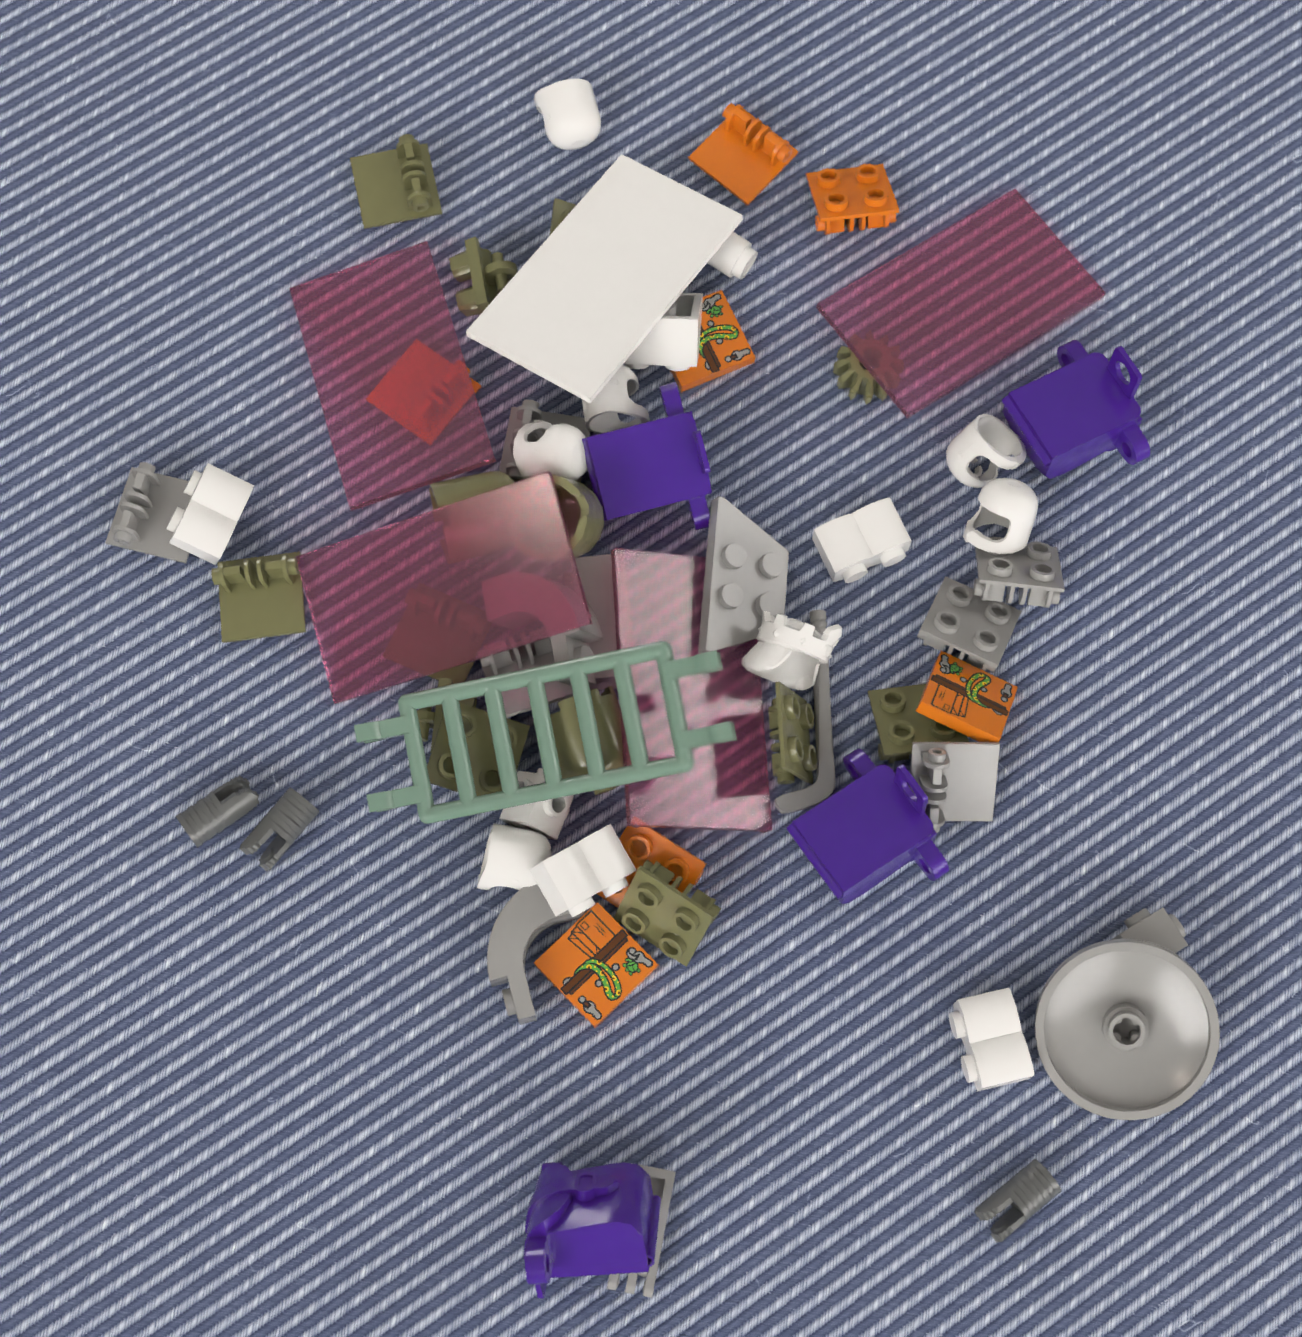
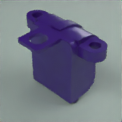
[1001,340,1150,479]
[582,382,712,531]
[786,748,949,904]
[524,1162,661,1299]

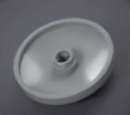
[1035,939,1220,1120]

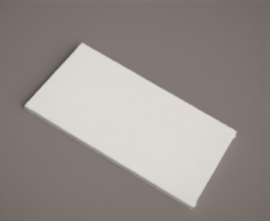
[466,154,743,403]

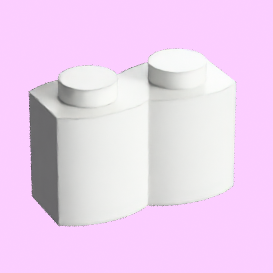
[166,463,254,565]
[812,497,911,583]
[529,824,636,918]
[949,988,1034,1092]

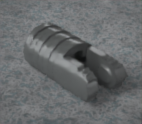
[176,775,259,848]
[239,787,319,871]
[975,1159,1062,1243]

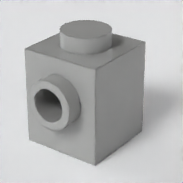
[1111,907,1188,953]

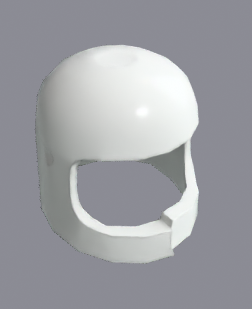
[534,79,601,150]
[582,365,650,434]
[946,414,1027,488]
[513,420,587,481]
[963,478,1038,554]
[477,823,552,890]

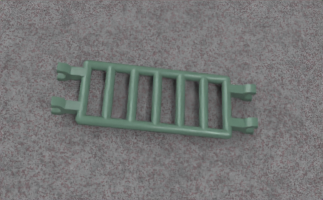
[354,641,737,824]

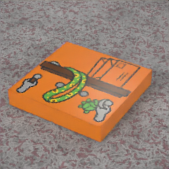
[670,290,755,392]
[916,650,1018,742]
[534,902,659,1028]

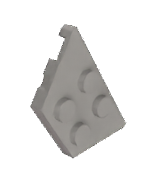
[698,496,789,654]

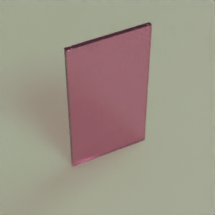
[816,189,1106,419]
[289,241,496,511]
[296,471,593,704]
[611,548,772,833]

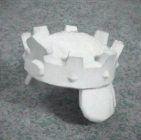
[741,611,842,691]

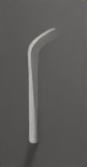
[774,610,836,814]

